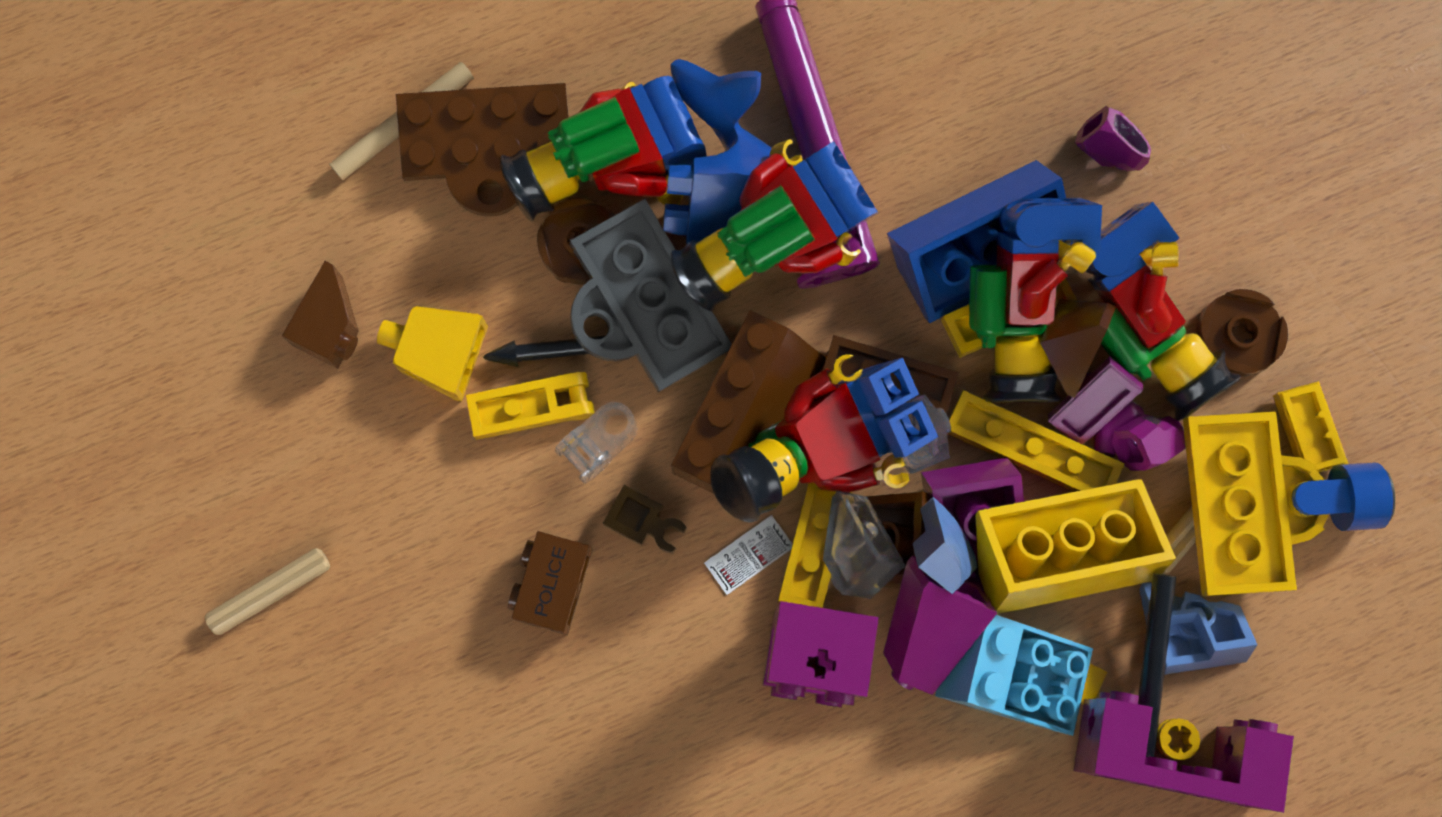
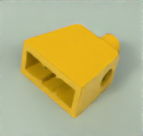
[377,306,488,402]

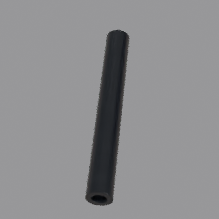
[1138,573,1176,757]

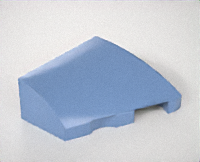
[913,497,978,594]

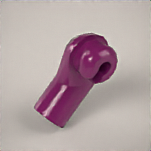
[1094,401,1144,457]

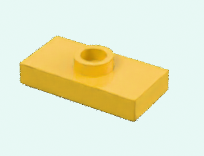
[1273,381,1348,473]

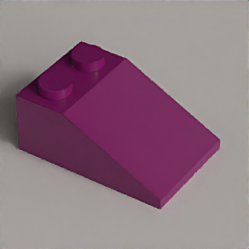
[921,458,1024,597]

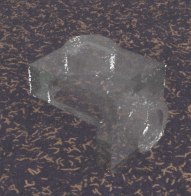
[901,394,951,474]

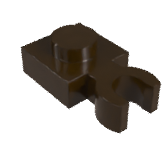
[603,485,687,554]

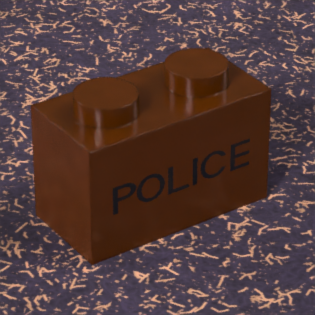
[508,531,592,635]

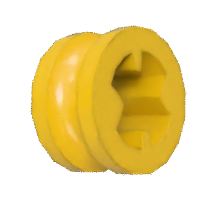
[1156,718,1200,760]

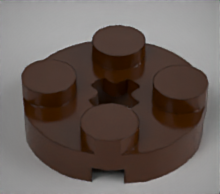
[537,198,615,285]
[1196,289,1288,377]

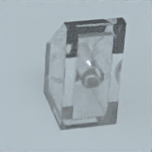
[823,491,906,599]

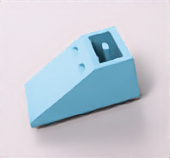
[935,615,1093,736]

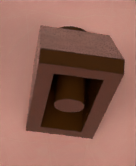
[282,261,359,369]

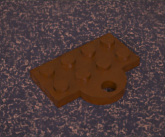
[396,83,568,216]

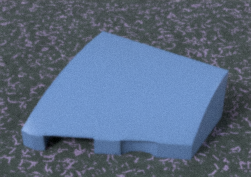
[1139,582,1257,675]

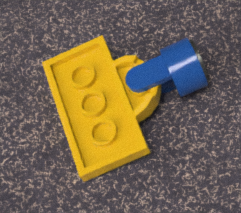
[1183,412,1395,596]

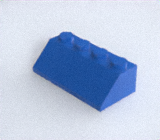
[887,160,1066,323]

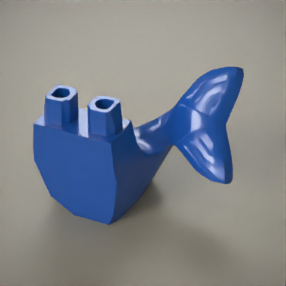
[663,59,771,244]

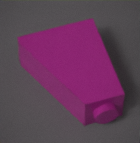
[883,555,997,695]

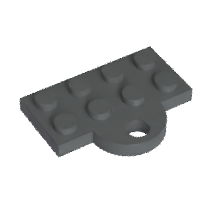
[569,199,732,392]

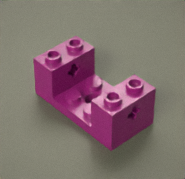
[762,601,879,708]
[1073,691,1294,813]

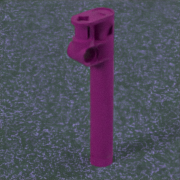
[755,0,880,289]

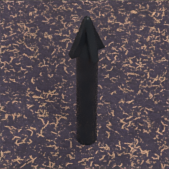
[483,335,606,367]

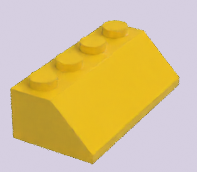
[976,479,1176,614]

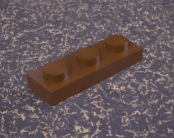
[823,335,959,416]

